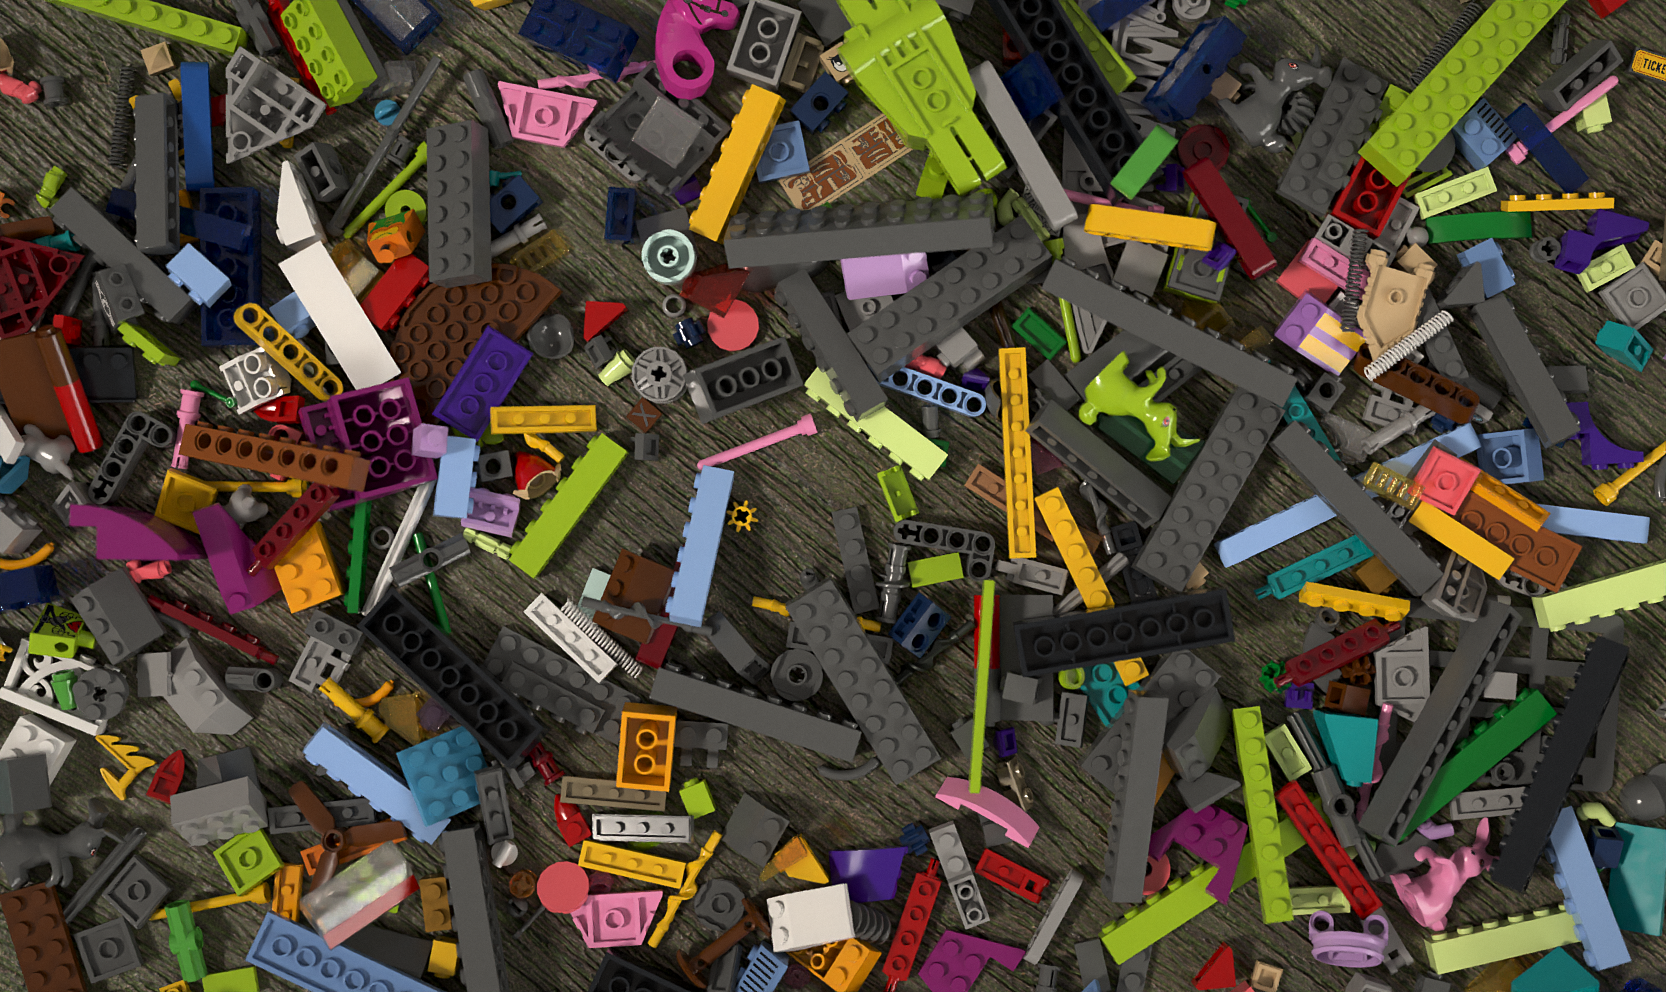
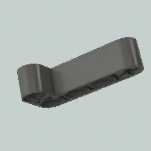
[88,411,178,505]
[893,520,995,582]

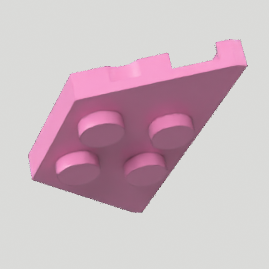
[498,81,598,148]
[570,889,663,948]

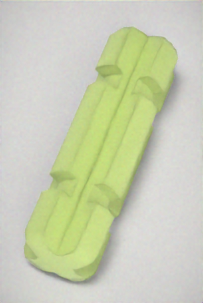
[1012,197,1050,242]
[463,527,512,559]

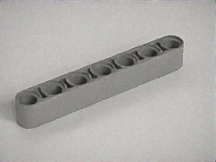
[968,60,1078,231]

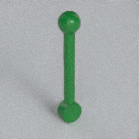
[1243,197,1277,243]
[190,380,237,408]

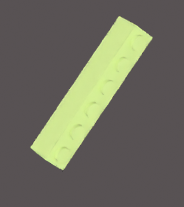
[804,367,948,481]
[1531,559,1666,632]
[1424,902,1580,975]

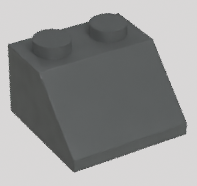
[721,792,790,867]

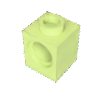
[1574,93,1612,134]

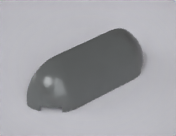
[729,260,830,293]

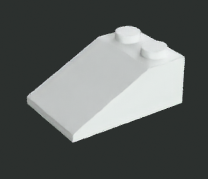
[276,160,328,252]
[767,884,855,952]

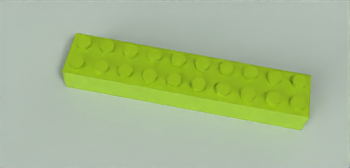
[1358,0,1567,187]

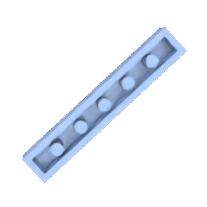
[665,465,734,627]
[303,721,451,845]
[1544,806,1631,972]

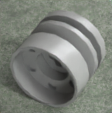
[632,347,689,404]

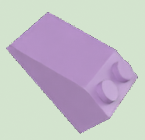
[840,252,929,300]

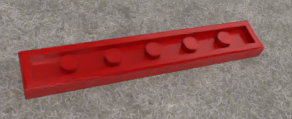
[1274,779,1383,920]

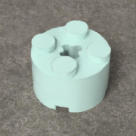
[641,229,697,285]

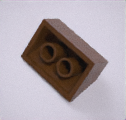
[592,548,678,645]

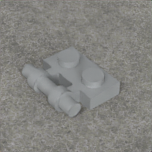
[1362,382,1416,436]
[288,636,352,700]

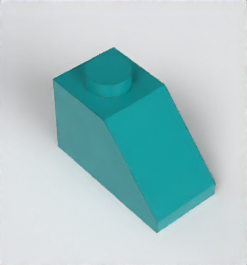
[1595,320,1654,372]

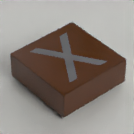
[626,397,663,434]

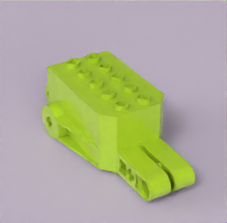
[836,0,1007,197]

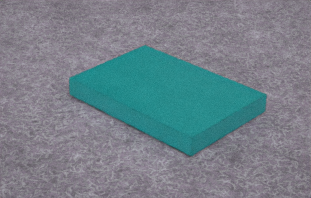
[1080,662,1140,726]

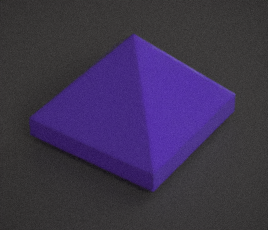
[1201,241,1237,272]
[960,368,990,393]
[992,727,1018,758]

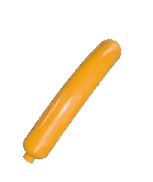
[0,542,55,570]
[332,680,394,708]

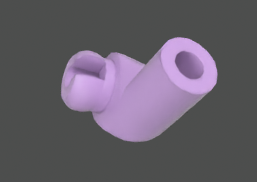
[1417,818,1454,840]

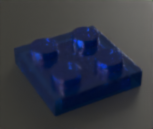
[1000,51,1064,124]

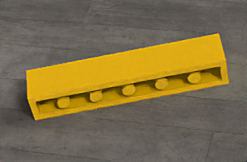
[689,84,786,245]

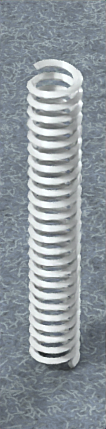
[1364,310,1453,381]
[561,598,643,678]

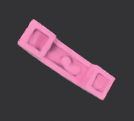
[935,777,1040,848]

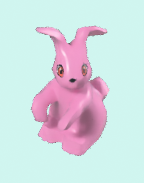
[1390,817,1499,931]

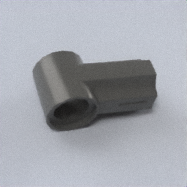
[225,666,283,693]

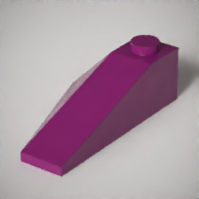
[193,503,282,615]

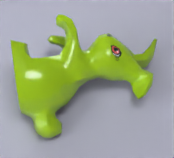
[1079,350,1200,461]

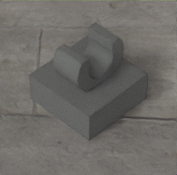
[584,335,619,369]
[629,433,659,461]

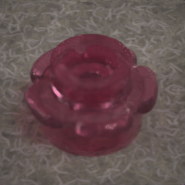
[589,871,614,894]
[785,964,811,989]

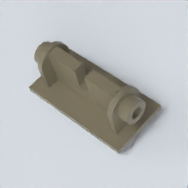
[995,756,1033,812]

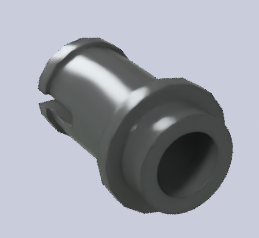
[920,404,941,438]

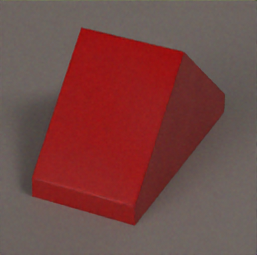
[583,301,629,342]
[1191,941,1236,990]

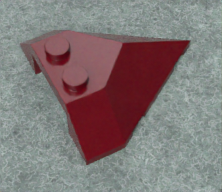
[0,236,86,339]

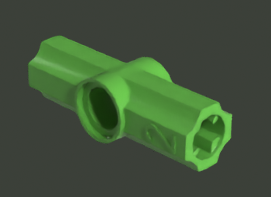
[164,899,208,982]

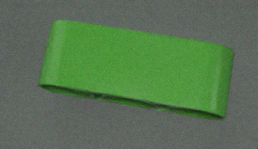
[1110,124,1179,200]

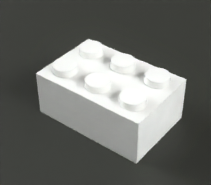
[0,714,77,785]

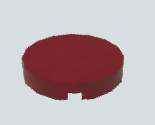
[1177,124,1230,171]

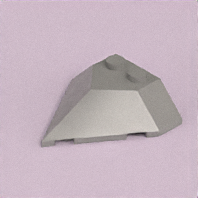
[226,46,327,164]

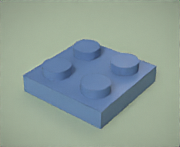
[756,120,810,184]

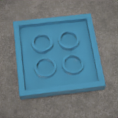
[396,726,487,827]

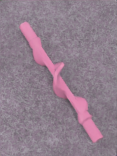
[537,60,656,90]
[1355,702,1394,822]

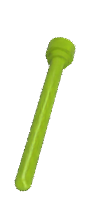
[343,141,427,239]
[1042,238,1081,363]

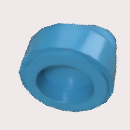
[374,100,401,127]

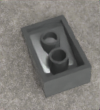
[1162,686,1232,784]

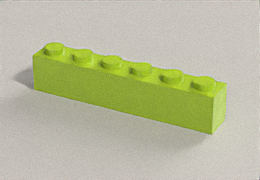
[508,433,629,578]

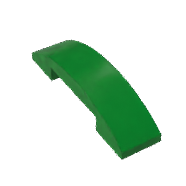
[1425,211,1532,244]

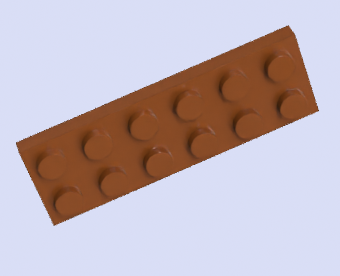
[1418,491,1583,593]

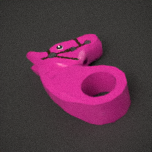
[655,0,740,100]

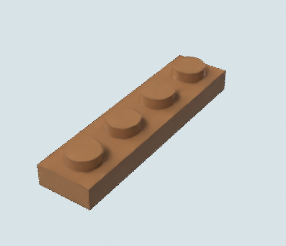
[964,464,1054,542]

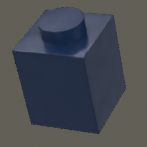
[1586,825,1624,869]

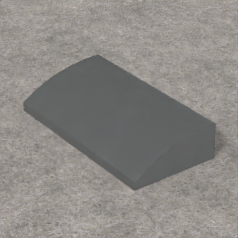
[1063,330,1176,414]

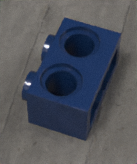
[888,592,951,658]

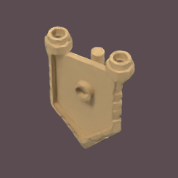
[1356,249,1436,362]

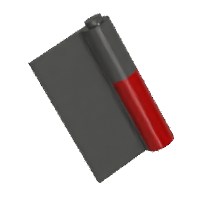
[974,595,1054,727]

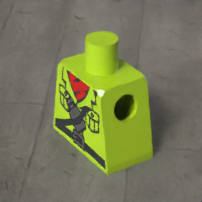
[28,603,97,659]

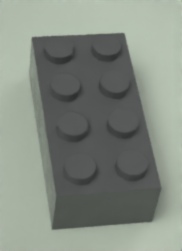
[683,336,804,424]

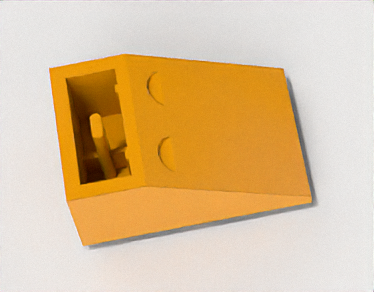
[786,938,882,992]

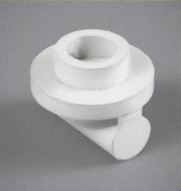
[491,840,518,868]

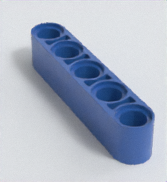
[180,61,215,191]

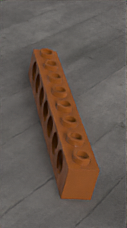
[178,421,370,492]

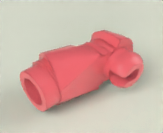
[0,73,42,104]
[904,355,946,379]
[126,560,172,584]

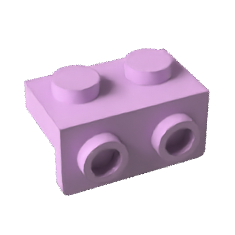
[461,487,521,538]

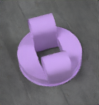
[1309,911,1388,968]

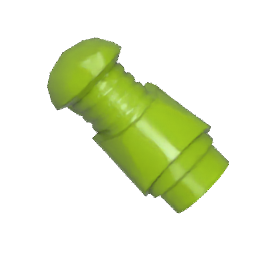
[36,166,68,209]

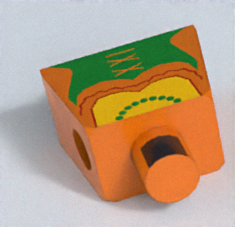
[367,209,425,263]

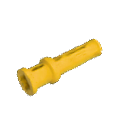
[318,676,391,744]

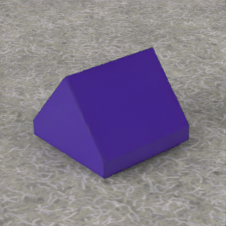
[675,175,702,206]

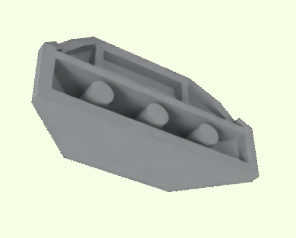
[1421,547,1487,622]
[163,638,254,735]

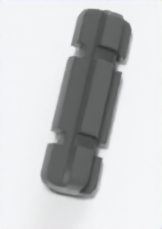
[1550,13,1570,66]

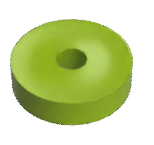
[385,190,428,225]

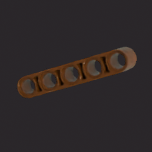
[1353,343,1480,424]

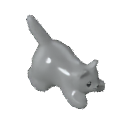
[18,424,75,480]
[222,484,268,530]

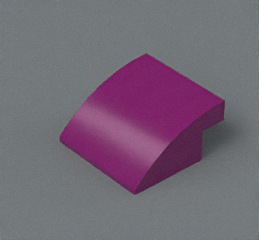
[298,377,438,512]
[70,504,208,560]

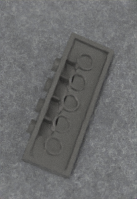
[1276,57,1388,217]
[483,625,642,745]

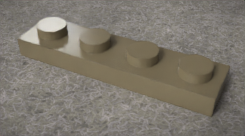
[560,775,667,811]

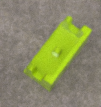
[876,465,919,523]

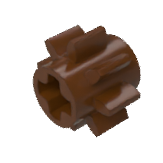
[1341,656,1376,686]

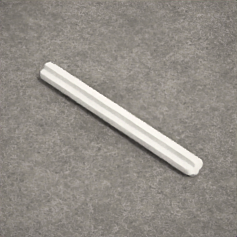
[361,480,437,616]

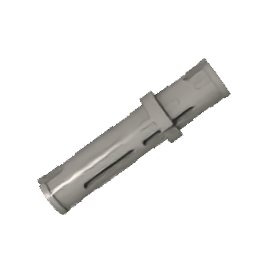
[491,213,548,259]
[1361,405,1435,455]

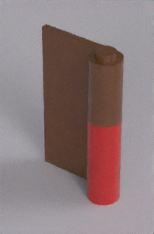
[0,325,104,458]

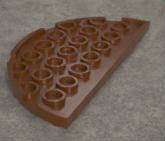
[389,263,563,426]

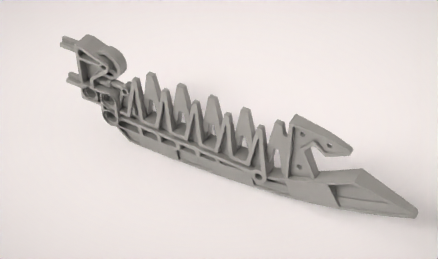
[1062,0,1210,354]

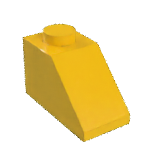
[773,834,829,884]

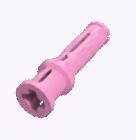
[171,389,205,469]

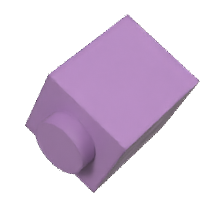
[411,424,448,459]

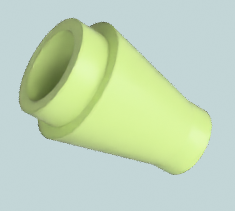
[598,349,635,386]

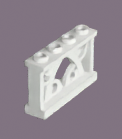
[0,637,127,736]

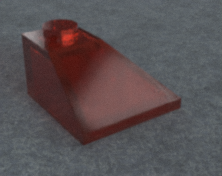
[680,263,750,318]

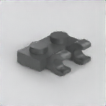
[674,720,729,768]

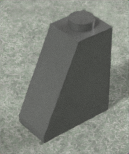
[705,611,772,685]

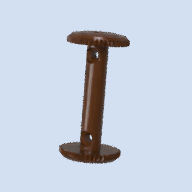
[676,898,771,988]

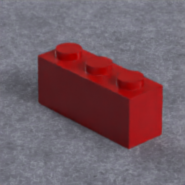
[360,253,430,332]

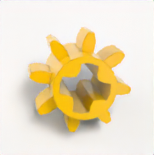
[726,501,758,532]

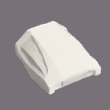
[219,347,291,415]

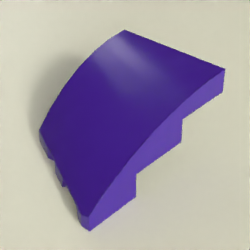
[828,846,908,903]

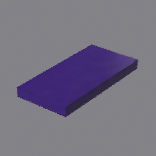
[432,325,533,442]

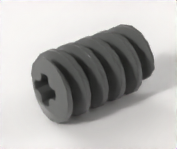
[849,900,891,945]

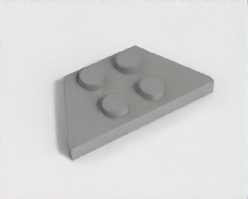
[1373,626,1430,722]

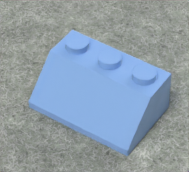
[433,436,480,519]

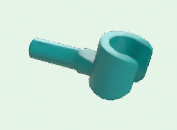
[489,170,522,187]

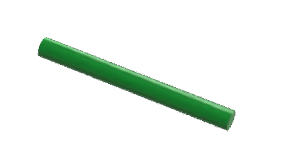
[412,532,452,633]

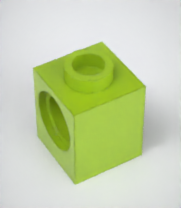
[679,777,717,819]

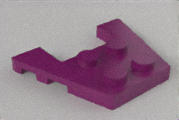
[1148,803,1248,905]
[918,928,1026,992]

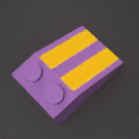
[1274,290,1366,376]

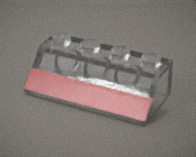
[300,840,420,951]

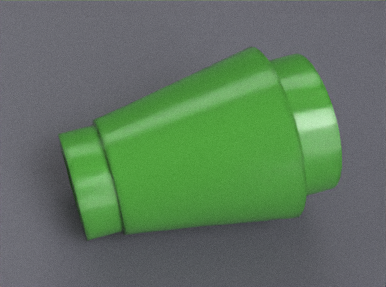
[50,669,78,710]

